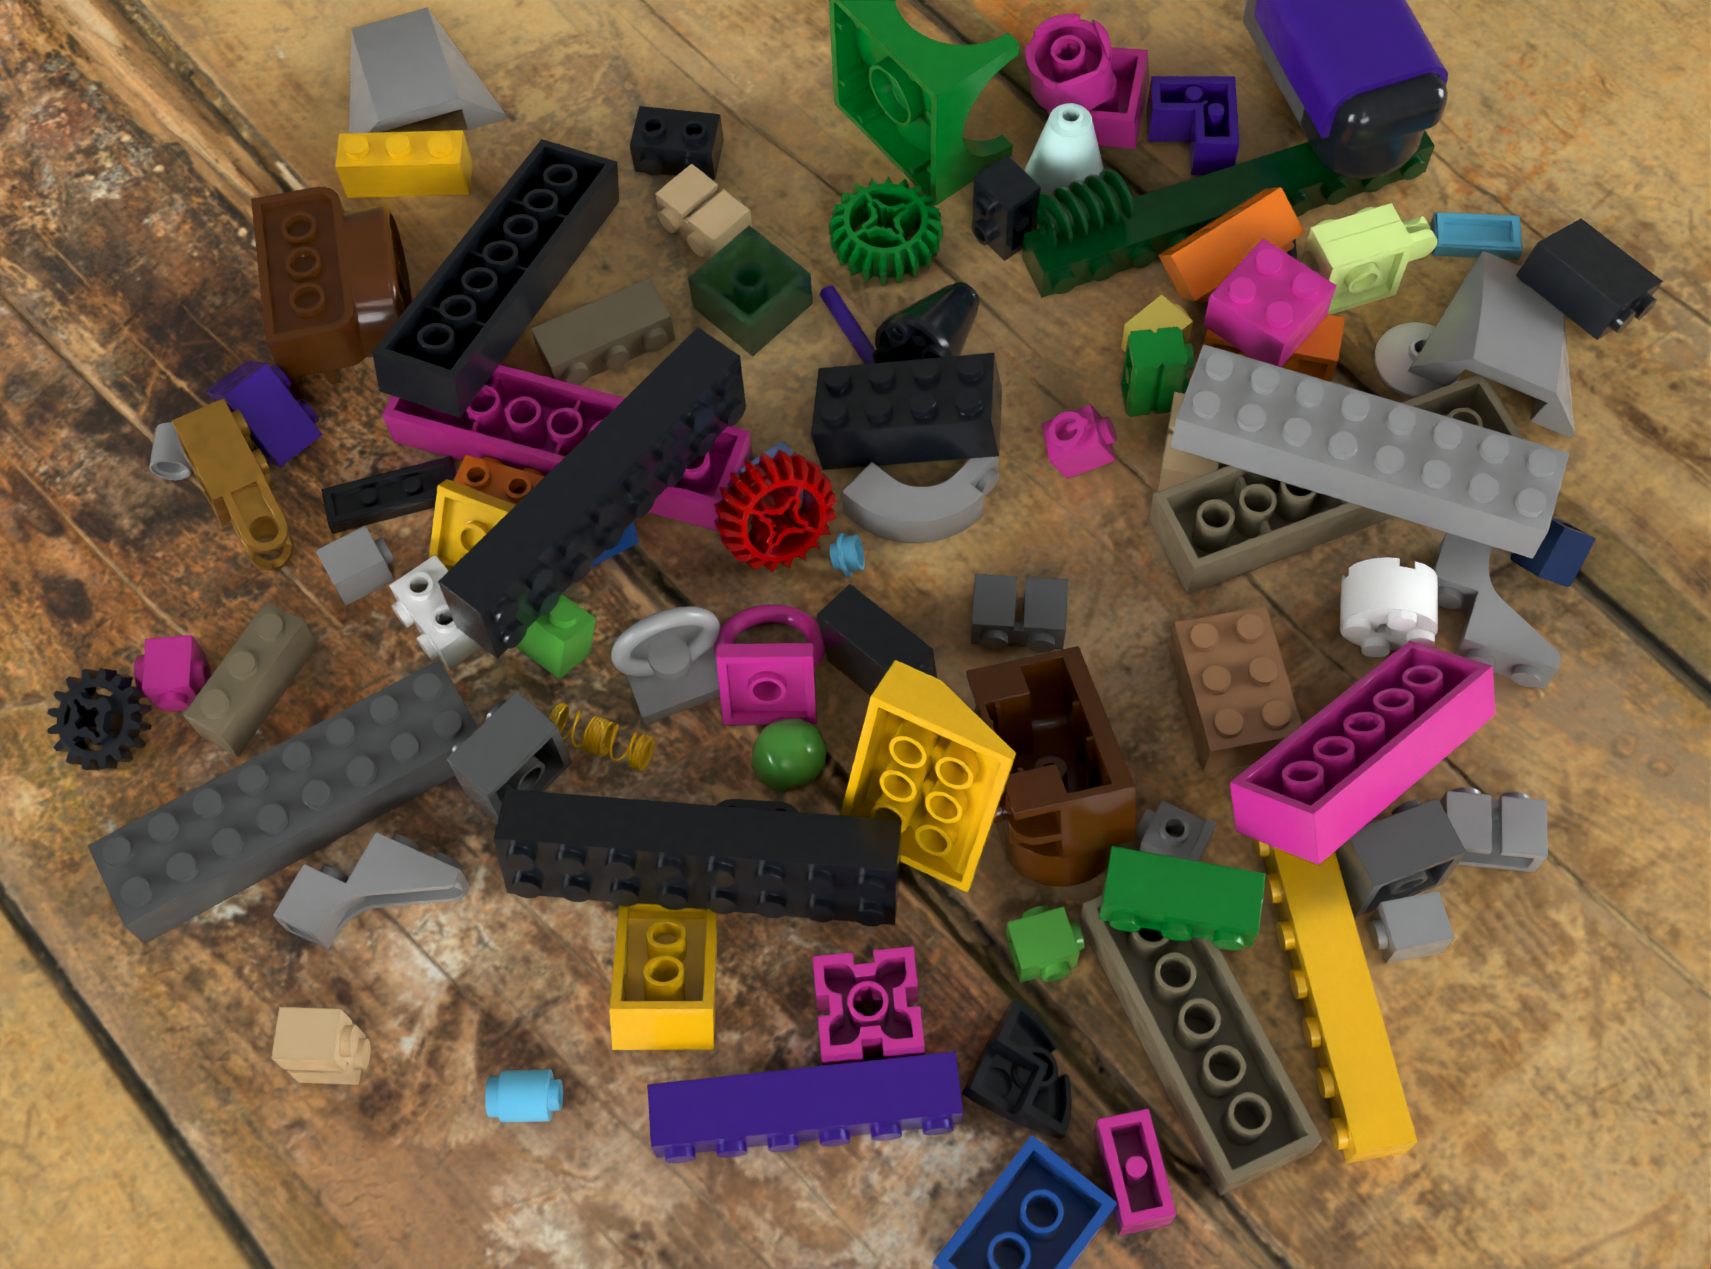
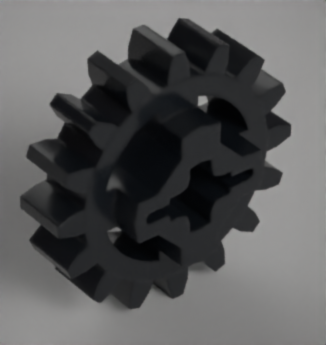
[47,668,152,771]

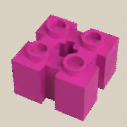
[812,946,925,1066]

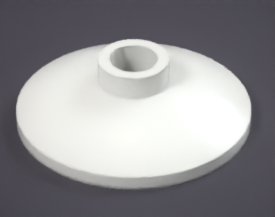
[1374,322,1461,398]

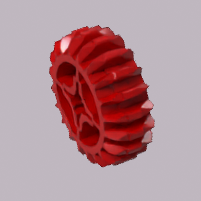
[714,449,837,572]

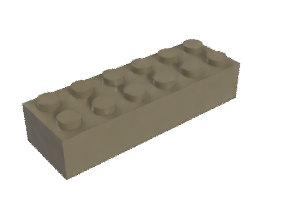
[1079,895,1322,1196]

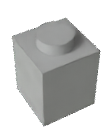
[316,526,395,605]
[1368,891,1455,964]

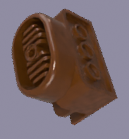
[251,187,412,400]
[966,646,1136,887]

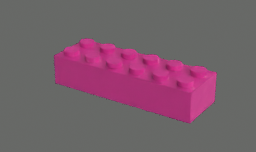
[1230,641,1495,865]

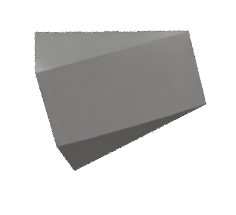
[349,7,507,133]
[1408,251,1575,438]

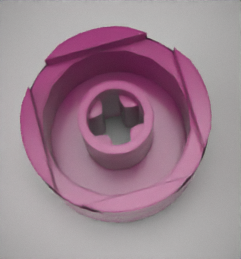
[1025,13,1113,115]

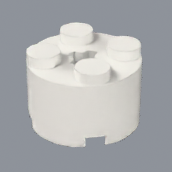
[1340,557,1438,657]

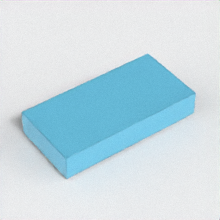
[1431,212,1522,259]

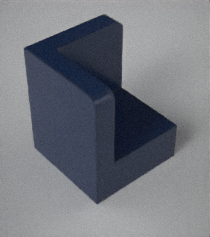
[1510,516,1596,587]

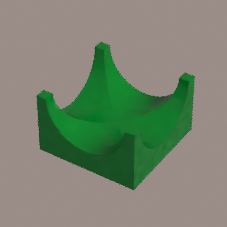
[828,0,1019,206]

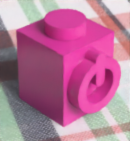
[1042,404,1117,479]
[134,635,211,712]

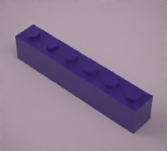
[647,1051,963,1163]

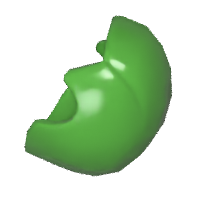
[751,718,827,792]

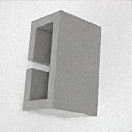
[1440,787,1548,872]

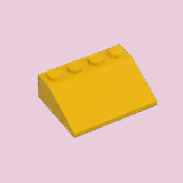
[840,660,1016,893]

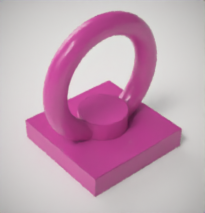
[714,605,825,725]

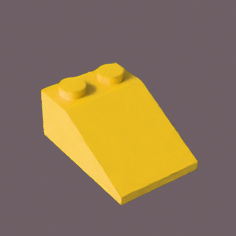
[609,903,717,1050]

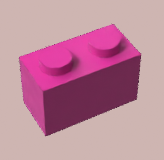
[1093,1109,1176,1236]

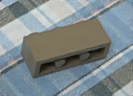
[531,278,675,385]
[183,602,319,757]

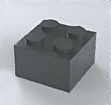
[446,691,572,823]
[1336,798,1466,918]

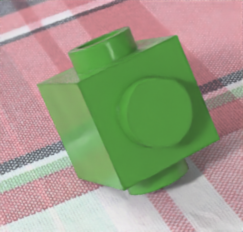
[1005,905,1084,983]

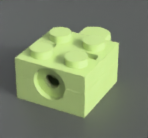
[1301,203,1438,315]

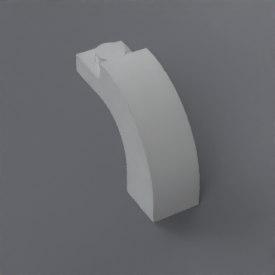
[842,456,1000,543]

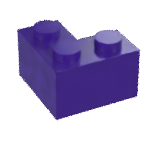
[1146,76,1240,175]
[206,360,323,467]

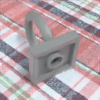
[611,606,720,725]

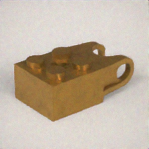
[172,398,293,571]

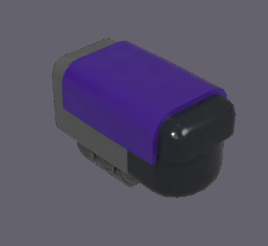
[1243,0,1448,179]

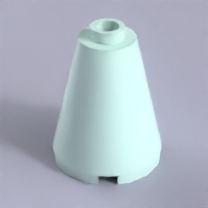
[1024,103,1104,194]

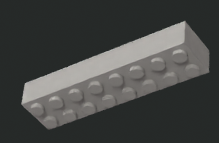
[1170,344,1569,559]

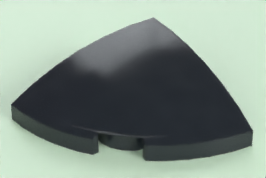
[962,998,1072,1139]

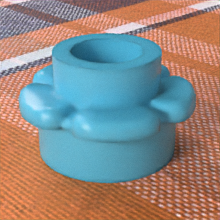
[830,533,865,577]

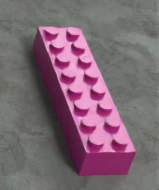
[382,364,753,531]

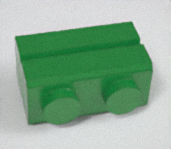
[1120,326,1194,417]

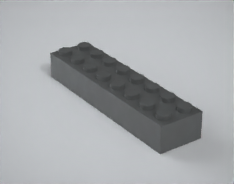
[88,659,478,944]

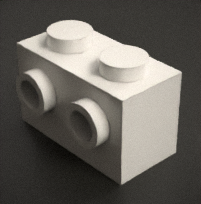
[389,555,482,670]

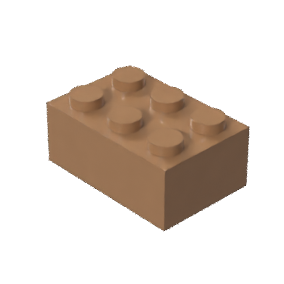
[1168,606,1302,773]

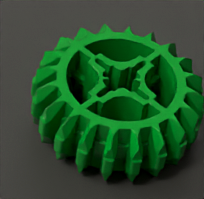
[829,176,943,286]

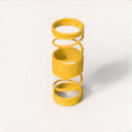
[549,702,655,772]

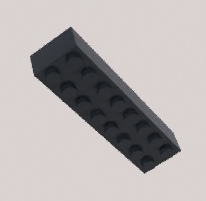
[372,139,619,418]
[438,327,746,659]
[494,789,902,926]

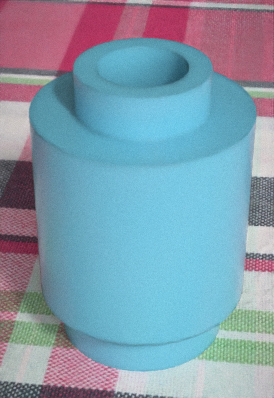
[485,1069,563,1123]

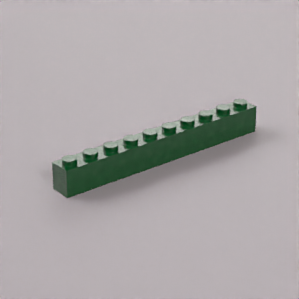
[1022,130,1435,298]

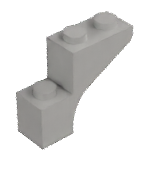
[1432,532,1561,689]
[273,832,470,949]

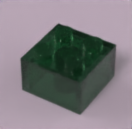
[688,225,813,356]

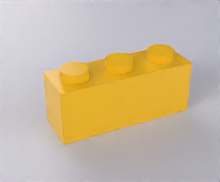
[335,130,473,198]

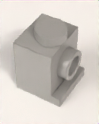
[1136,800,1217,862]

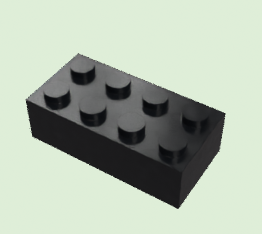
[811,353,1002,470]

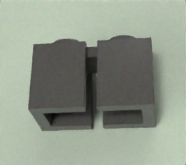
[971,574,1068,653]

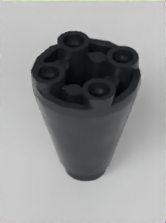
[872,282,980,363]

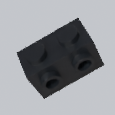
[630,106,724,180]
[971,155,1041,261]

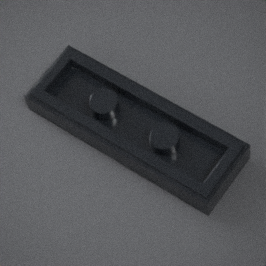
[321,456,457,534]

